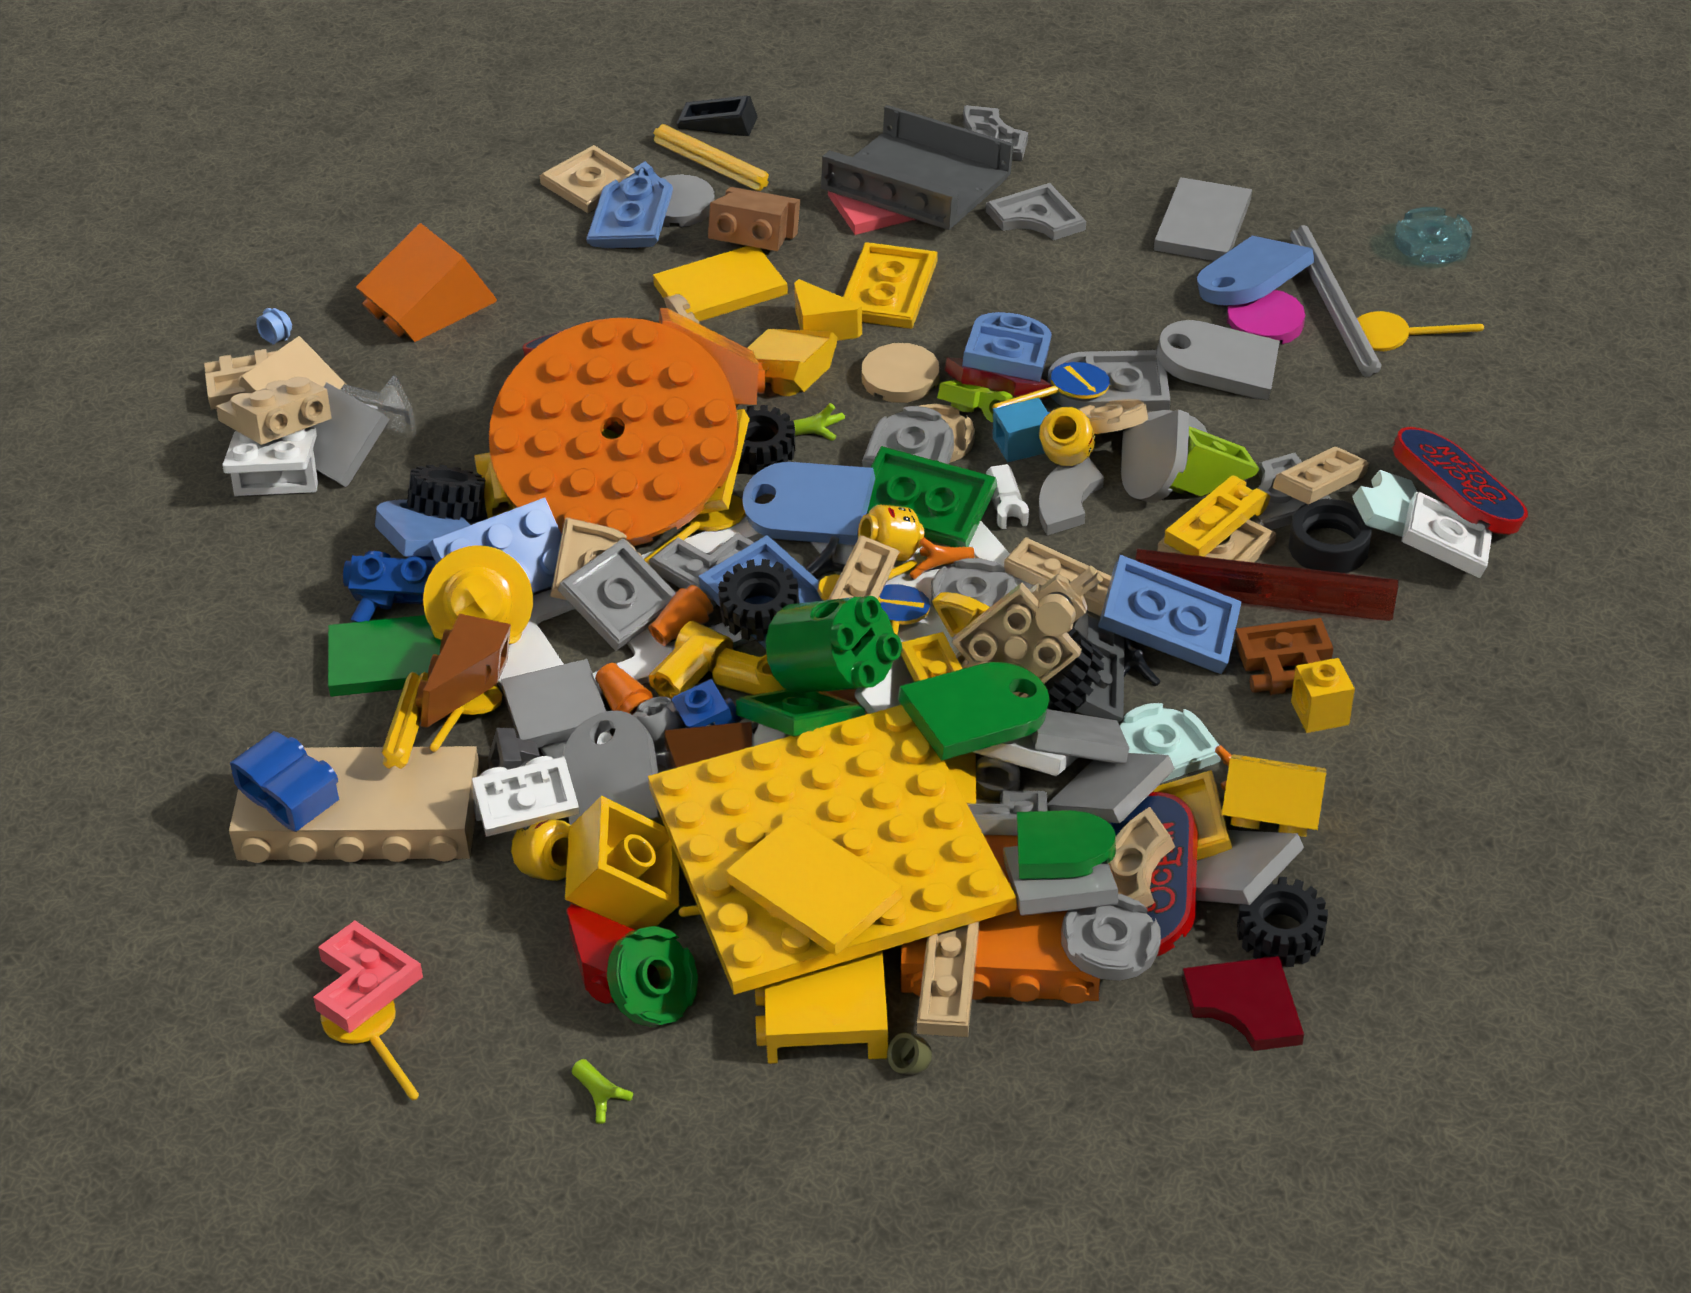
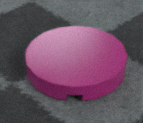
[1227,290,1305,344]

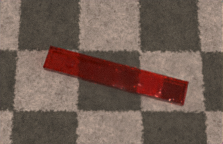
[1135,549,1399,621]

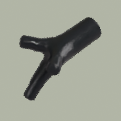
[804,536,846,579]
[1124,637,1161,686]

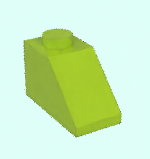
[1169,426,1259,496]

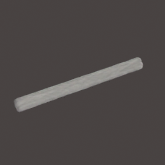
[1290,225,1381,377]

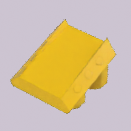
[747,329,838,396]

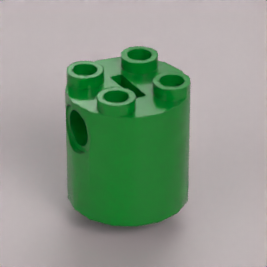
[766,596,902,694]

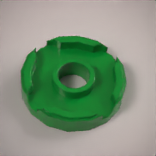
[607,926,698,1027]

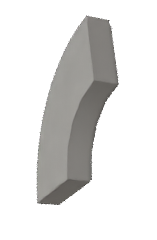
[963,105,1028,161]
[1039,457,1104,535]

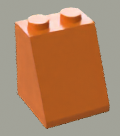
[356,223,497,342]
[659,308,765,405]

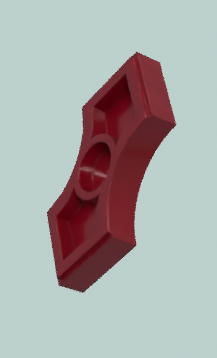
[944,357,1051,400]

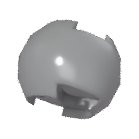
[633,697,686,753]

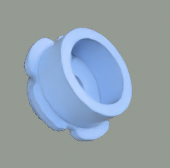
[256,308,292,344]

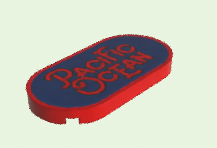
[1392,427,1528,534]
[1108,792,1198,957]

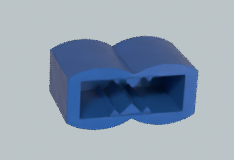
[230,731,339,832]

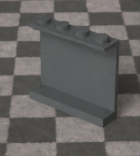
[821,105,1013,230]

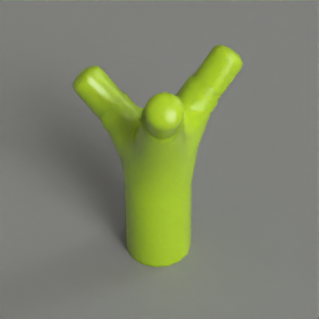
[793,403,845,441]
[572,1059,633,1124]

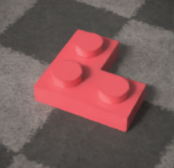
[313,920,423,1033]

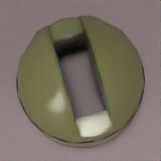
[887,1033,932,1075]

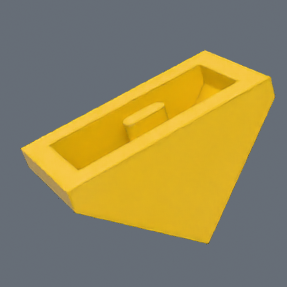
[794,279,862,341]

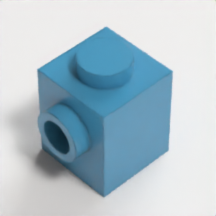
[993,397,1050,462]

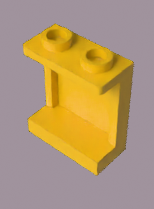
[755,951,888,1064]

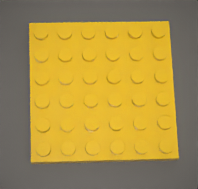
[648,705,1016,995]

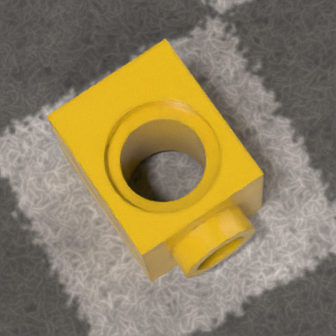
[1291,658,1355,733]

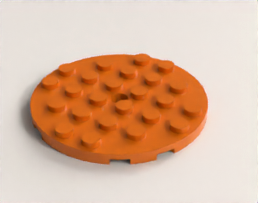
[489,318,739,546]

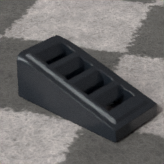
[677,95,757,136]

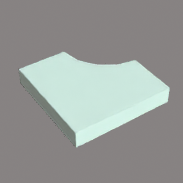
[1352,470,1417,537]

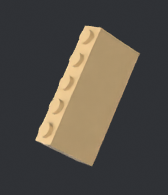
[229,746,481,863]

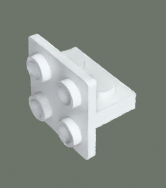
[223,427,318,496]

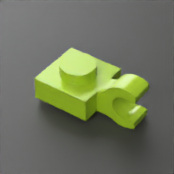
[937,380,1013,422]

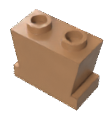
[708,187,800,251]

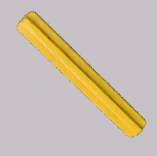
[653,124,769,191]
[381,672,428,769]

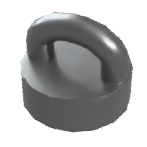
[976,756,1021,801]

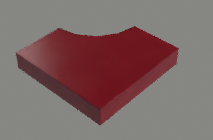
[1182,956,1304,1051]

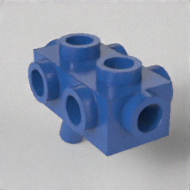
[343,551,436,622]

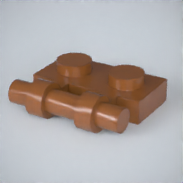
[1234,618,1333,695]

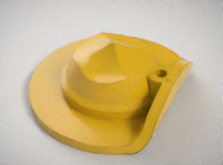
[423,545,533,644]

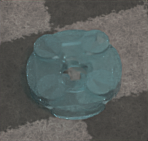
[1395,207,1473,265]

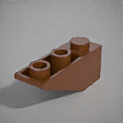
[415,614,511,727]

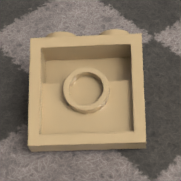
[216,377,332,445]

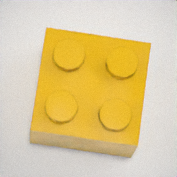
[1221,754,1326,837]
[565,795,680,930]

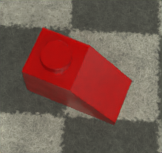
[567,903,656,1004]

